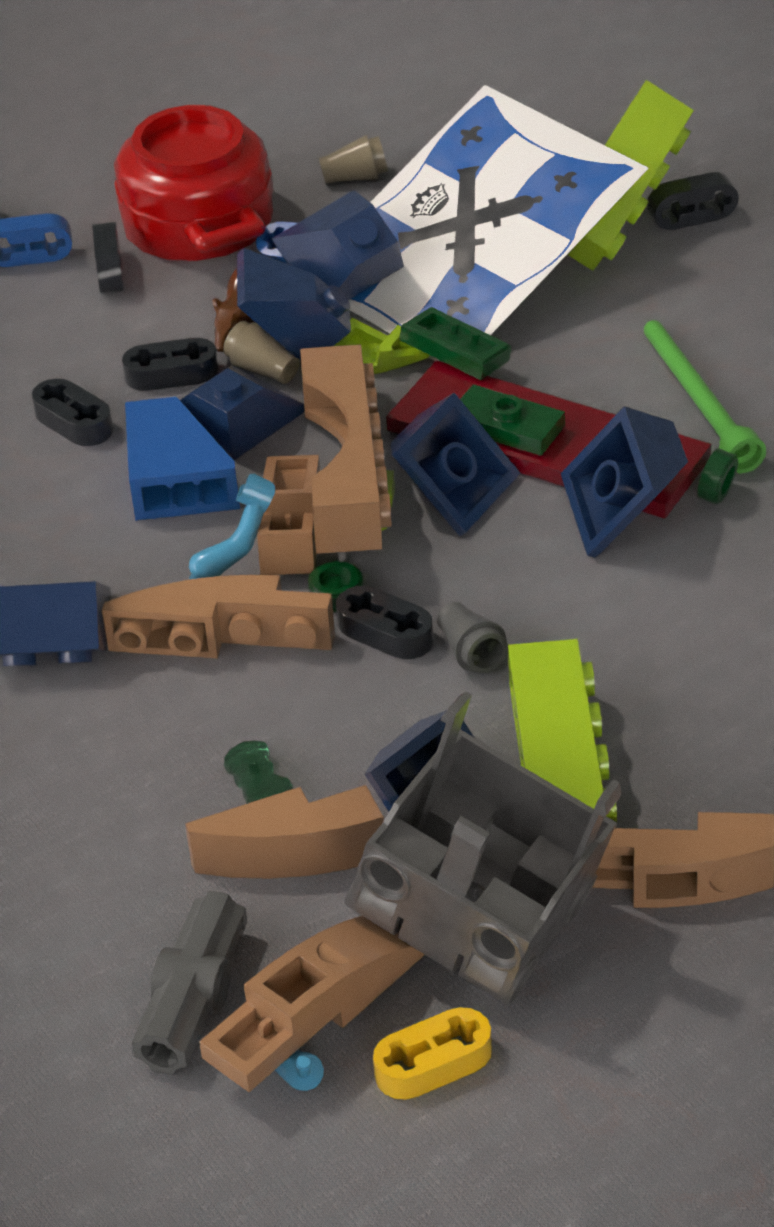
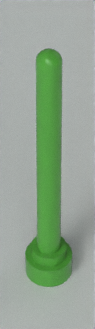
[644,320,766,474]

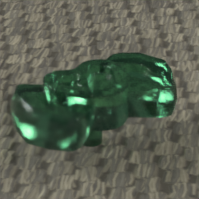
[223,740,293,804]

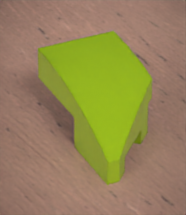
[334,318,430,374]

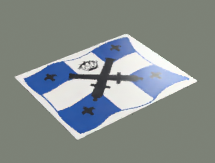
[349,85,649,361]

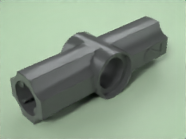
[132,891,247,1075]

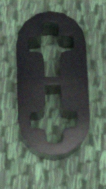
[647,172,739,230]
[92,222,124,293]
[122,338,218,391]
[31,378,113,446]
[336,586,433,659]

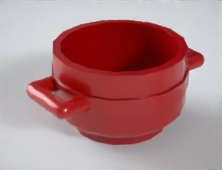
[114,105,274,261]

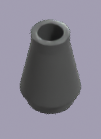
[437,602,508,674]

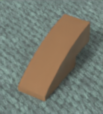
[257,455,320,575]
[185,785,384,879]

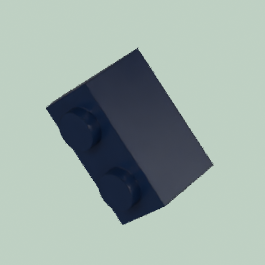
[0,581,111,667]

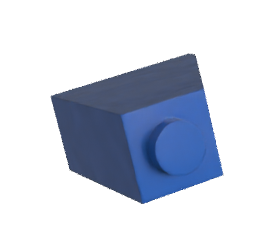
[125,397,240,521]

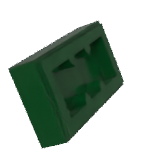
[399,307,512,380]
[460,384,565,456]

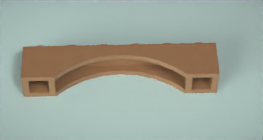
[300,345,392,554]

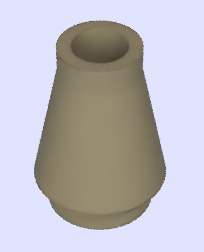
[319,134,388,184]
[223,321,300,384]

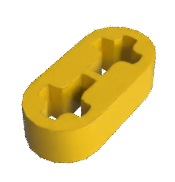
[373,1007,492,1100]

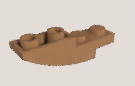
[102,575,335,658]
[592,812,774,908]
[199,916,425,1092]

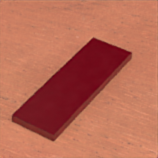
[386,360,712,519]

